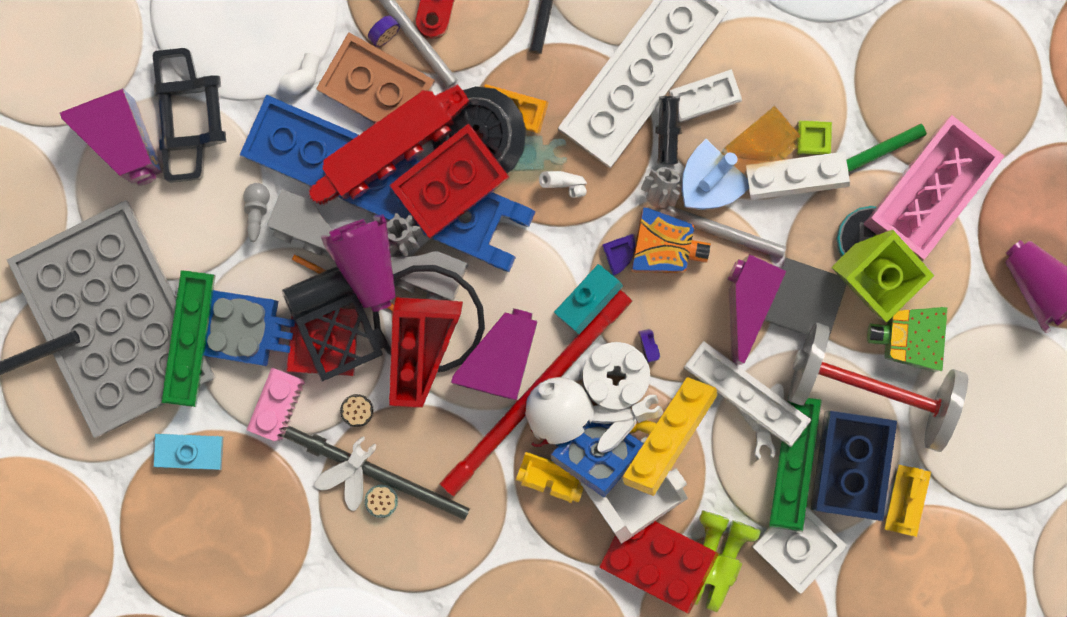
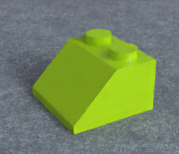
[831,229,935,323]

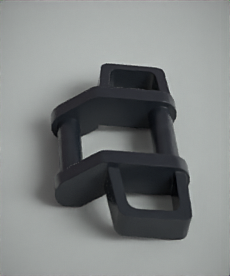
[152,48,227,183]

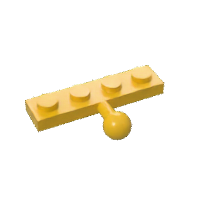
[623,377,718,496]

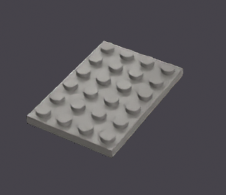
[7,200,216,438]

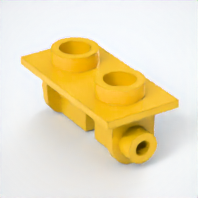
[516,452,583,503]
[884,464,931,537]

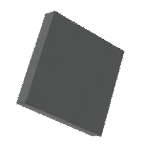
[764,258,847,340]

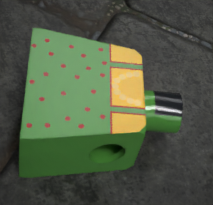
[867,307,948,372]

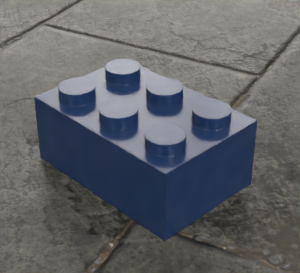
[811,411,897,521]

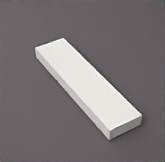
[684,341,811,447]

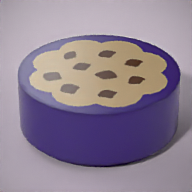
[368,16,400,47]

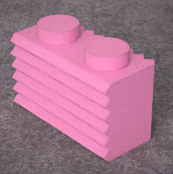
[246,368,305,441]

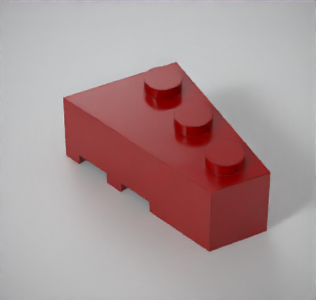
[389,297,463,408]

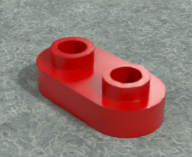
[416,0,455,39]

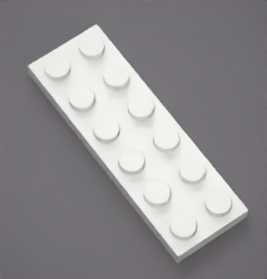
[558,0,728,169]

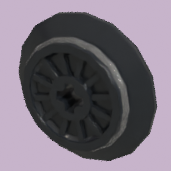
[431,86,527,174]

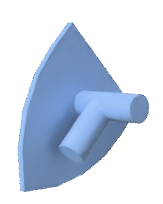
[681,139,749,210]

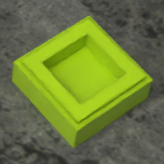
[797,121,832,156]

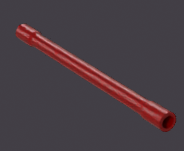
[439,290,633,497]

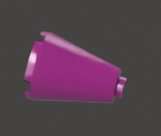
[321,214,396,312]
[1005,240,1067,333]

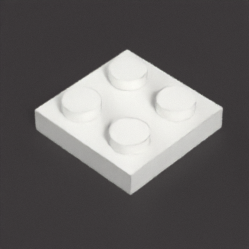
[751,507,847,594]

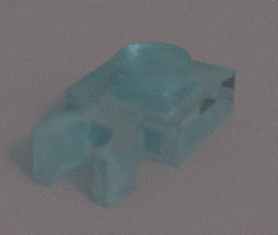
[511,136,567,172]

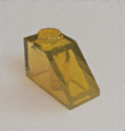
[721,106,800,161]

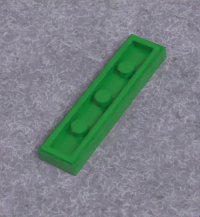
[161,270,216,407]
[769,398,822,532]

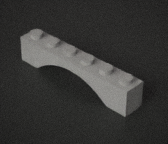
[267,189,468,301]

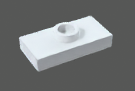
[669,69,742,123]

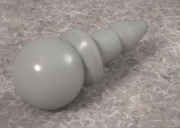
[243,183,270,242]

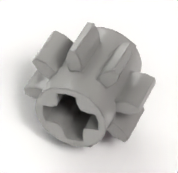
[641,167,682,208]
[387,213,423,257]

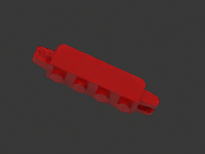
[309,84,470,205]

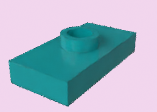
[554,264,623,334]

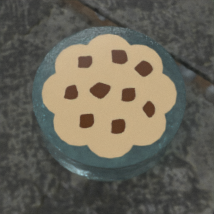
[365,484,399,518]

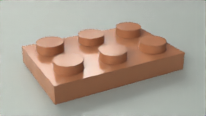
[316,32,435,123]

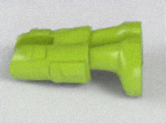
[694,510,761,612]

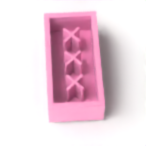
[864,115,1005,261]

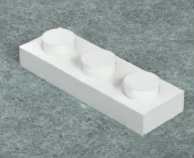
[746,152,850,200]

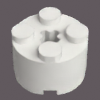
[582,342,650,409]

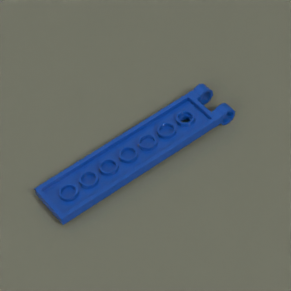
[240,95,536,272]

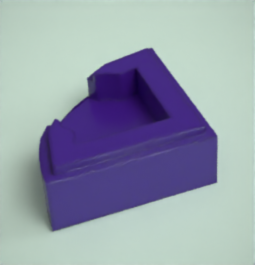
[602,234,635,276]
[638,329,660,363]

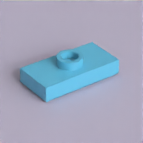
[154,434,224,470]

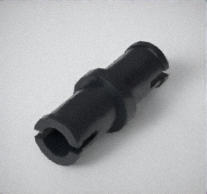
[655,96,682,164]

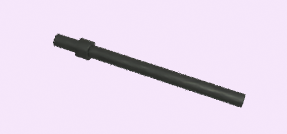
[284,426,470,520]

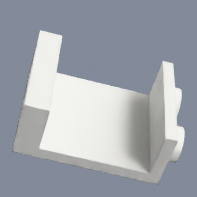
[579,436,688,544]

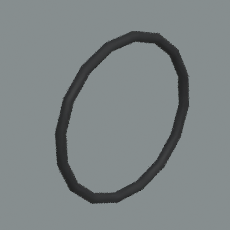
[373,265,485,372]

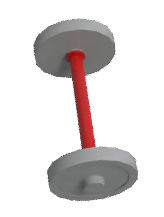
[788,323,968,452]

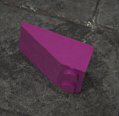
[727,254,786,366]

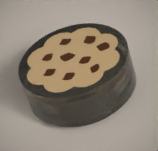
[340,394,374,427]

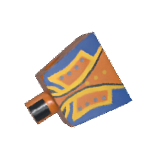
[631,207,711,273]

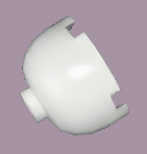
[525,377,594,444]

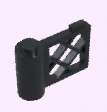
[282,266,387,382]

